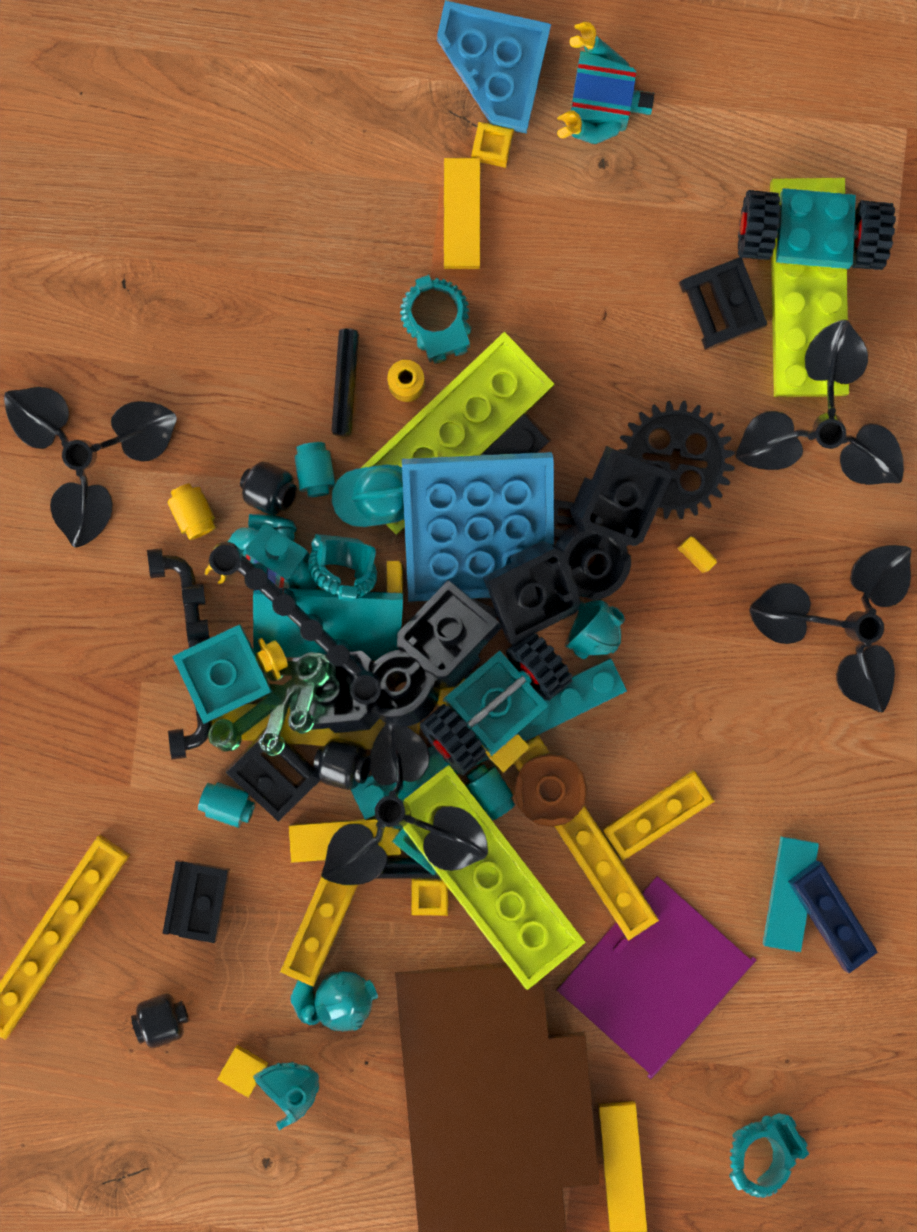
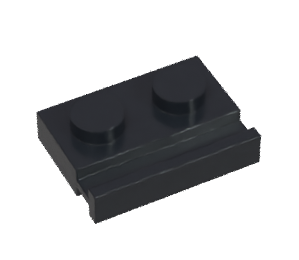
[162,859,230,943]

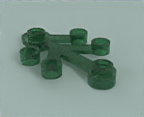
[208,652,332,756]

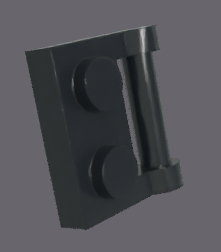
[679,257,768,350]
[226,723,320,822]

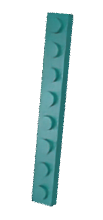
[351,658,627,820]

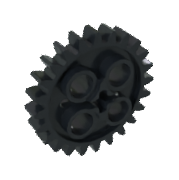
[618,401,735,520]

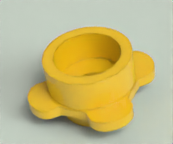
[256,638,288,680]

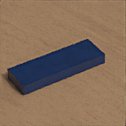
[788,860,878,974]

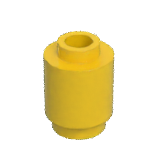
[387,360,425,402]
[167,483,216,540]

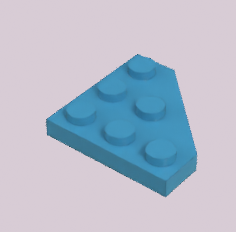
[437,0,551,134]

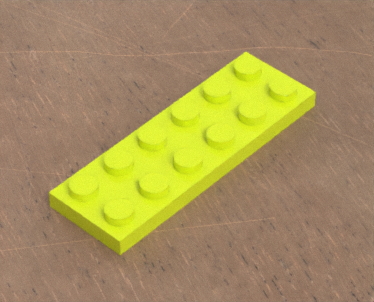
[770,178,849,397]
[361,332,555,536]
[403,765,586,990]

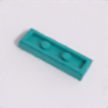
[762,836,819,952]

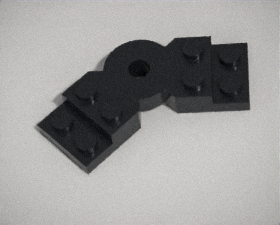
[483,446,673,645]
[289,580,502,733]

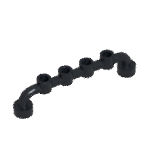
[209,542,381,704]
[147,548,212,760]

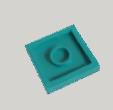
[172,624,273,724]

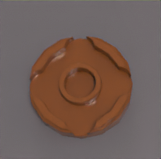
[514,752,588,827]

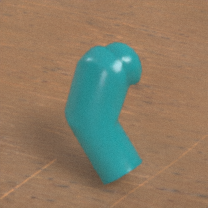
[248,514,297,541]
[290,976,320,1025]

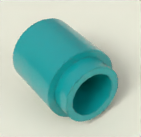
[294,442,335,498]
[465,764,516,821]
[198,782,255,828]

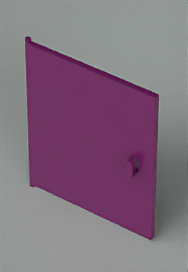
[556,876,757,1080]

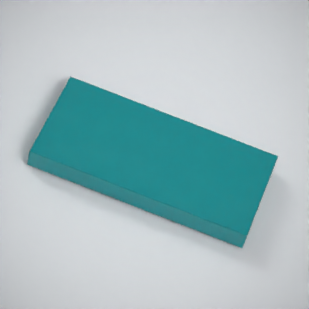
[253,588,403,661]

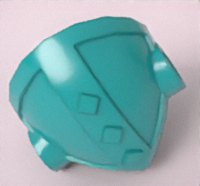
[564,600,625,659]
[314,971,378,1032]
[253,1062,320,1130]

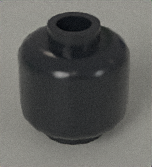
[240,461,297,515]
[314,738,371,790]
[131,993,189,1049]

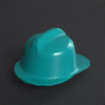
[332,464,404,527]

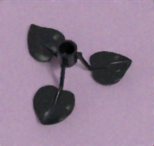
[736,319,904,485]
[4,387,177,548]
[749,545,911,713]
[321,723,488,885]

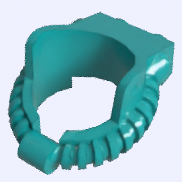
[400,275,472,364]
[308,534,377,601]
[729,1113,809,1198]

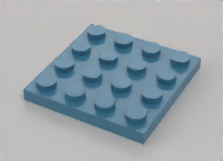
[402,452,554,602]

